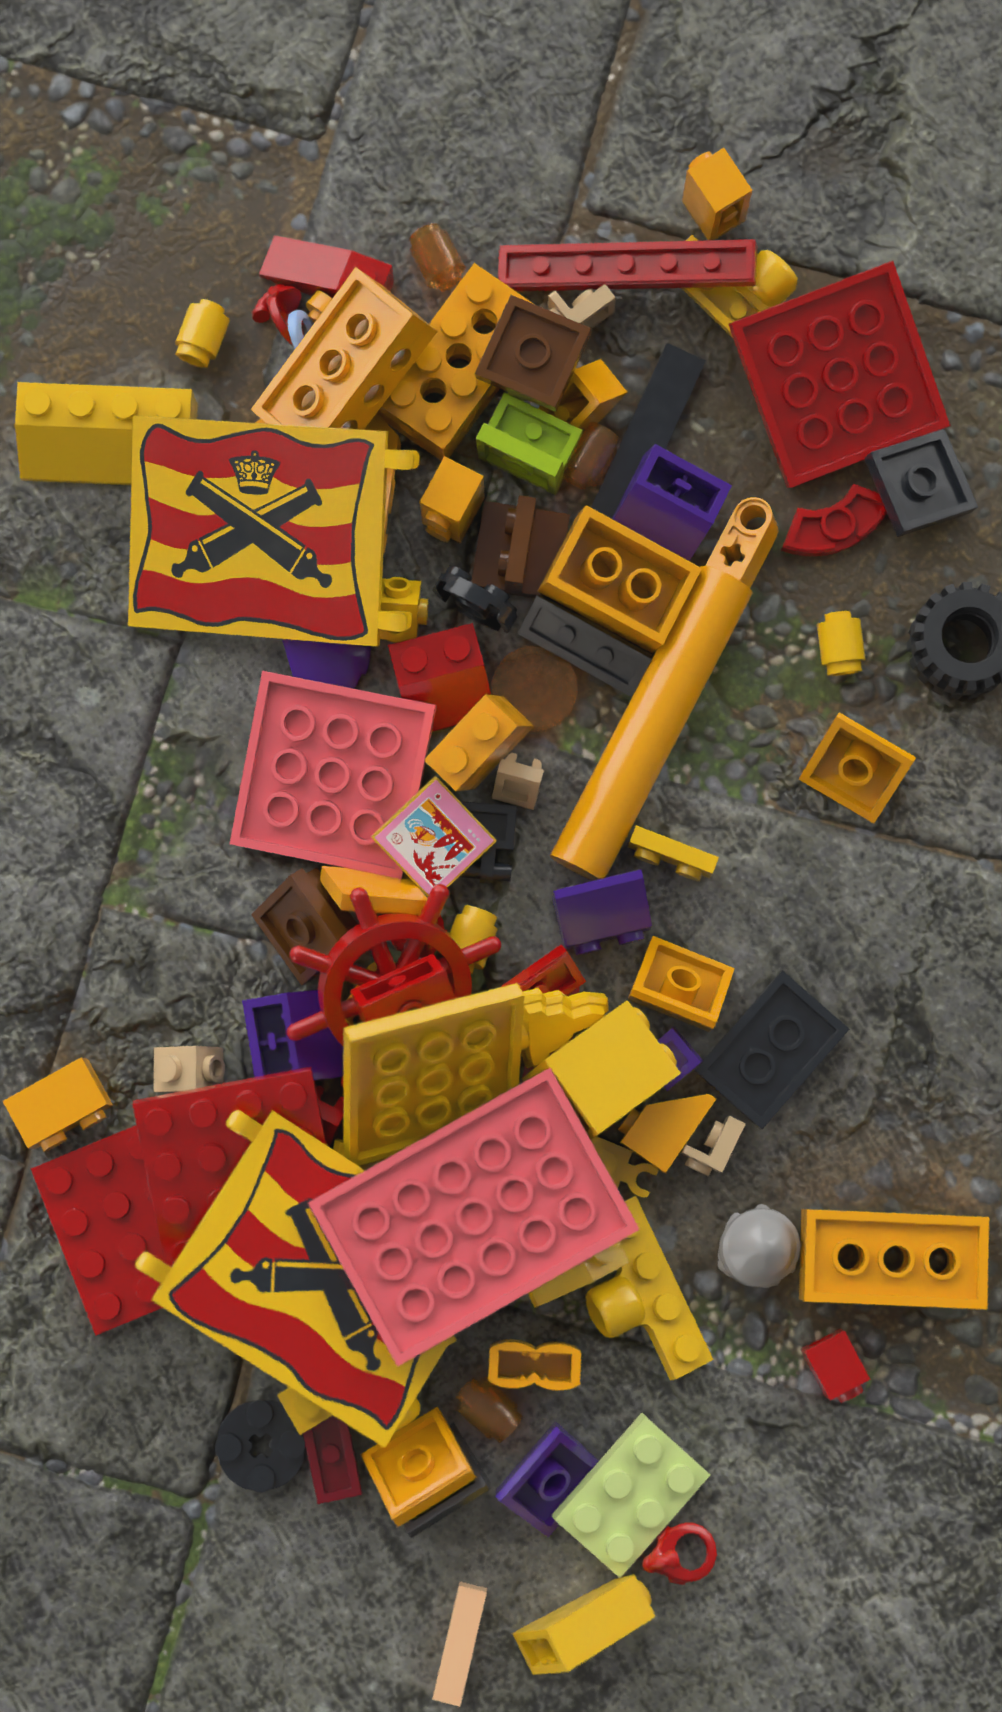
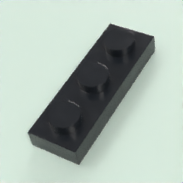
[518,593,653,697]

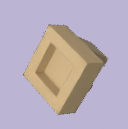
[492,753,544,810]

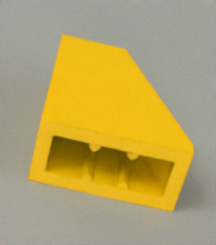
[512,1575,656,1675]

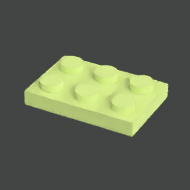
[552,1413,710,1578]

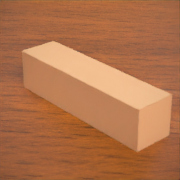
[433,1582,487,1706]

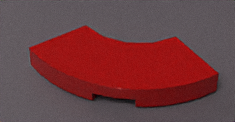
[781,484,887,556]

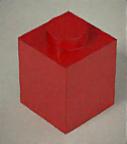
[800,1328,870,1403]

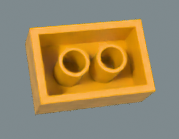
[538,505,702,653]

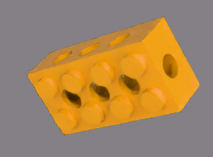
[377,263,533,461]
[251,267,438,430]
[799,1209,989,1309]

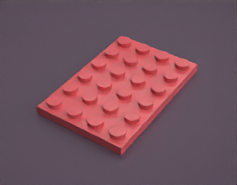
[308,1068,640,1367]

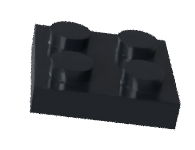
[864,429,978,537]

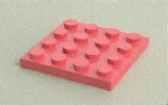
[230,671,437,879]

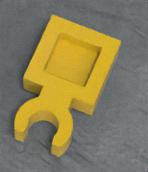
[590,1136,658,1197]

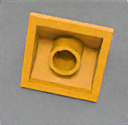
[799,712,916,824]
[628,936,735,1032]

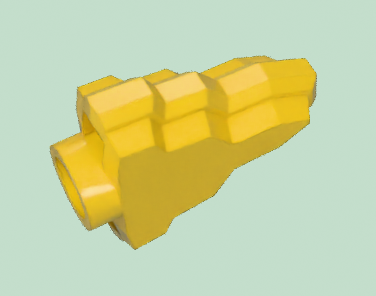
[521,988,609,1068]

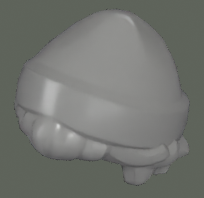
[718,1204,801,1288]

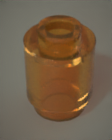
[409,223,466,291]
[563,422,619,490]
[455,1376,523,1444]

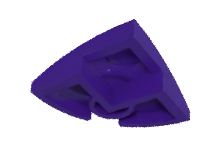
[282,639,372,689]

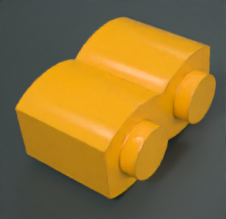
[488,1339,581,1390]

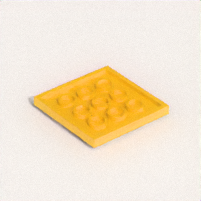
[344,983,525,1166]

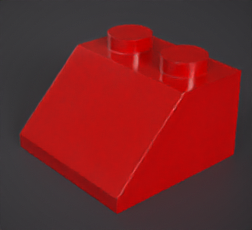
[388,623,491,733]

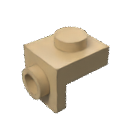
[154,1046,225,1092]

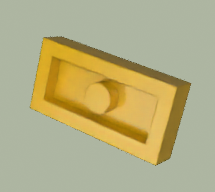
[628,825,719,881]

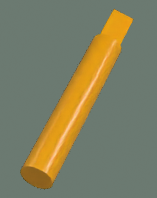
[550,497,778,881]

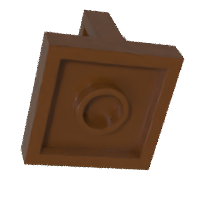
[475,295,592,412]
[471,495,570,598]
[251,867,357,986]

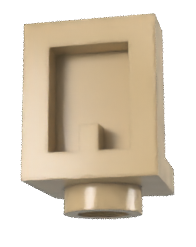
[548,284,615,329]
[680,1116,745,1177]

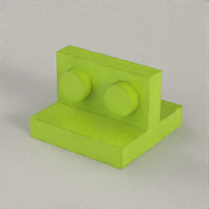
[476,392,583,495]

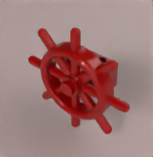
[286,884,502,1088]

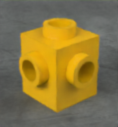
[380,577,429,643]

